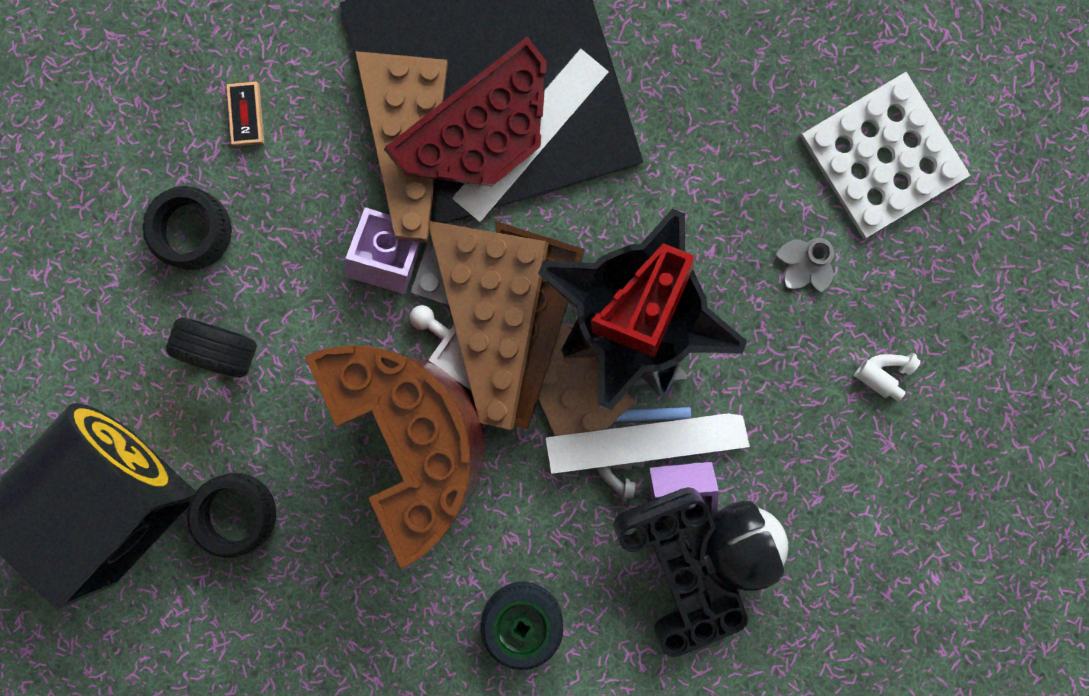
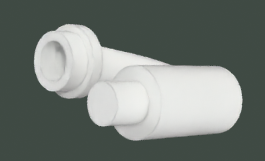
[854,353,920,401]

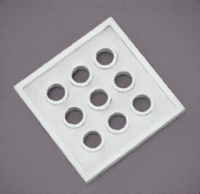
[800,72,970,239]

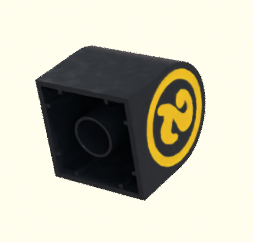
[0,403,196,610]

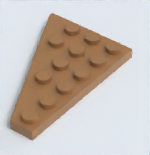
[429,221,549,430]

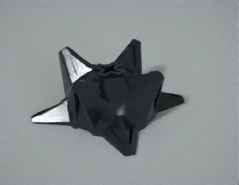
[538,209,747,410]

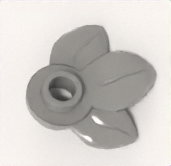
[776,238,834,292]

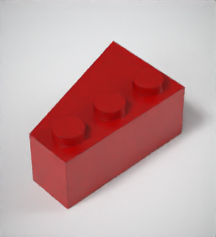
[591,243,695,357]

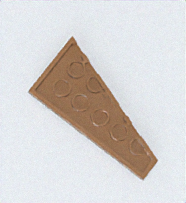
[355,51,448,242]

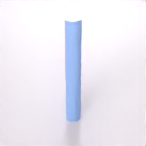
[613,407,691,423]

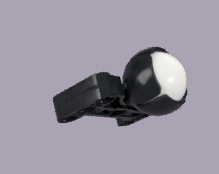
[613,487,788,657]

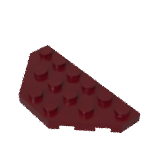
[384,36,547,187]

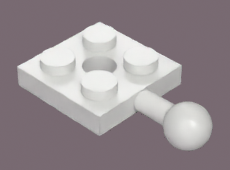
[409,305,471,390]

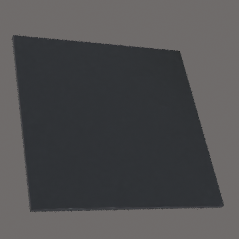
[339,0,643,224]

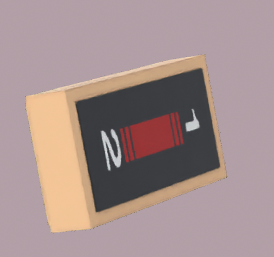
[227,82,264,147]

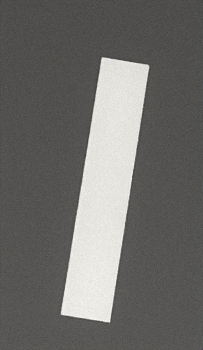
[452,49,608,222]
[546,413,750,474]

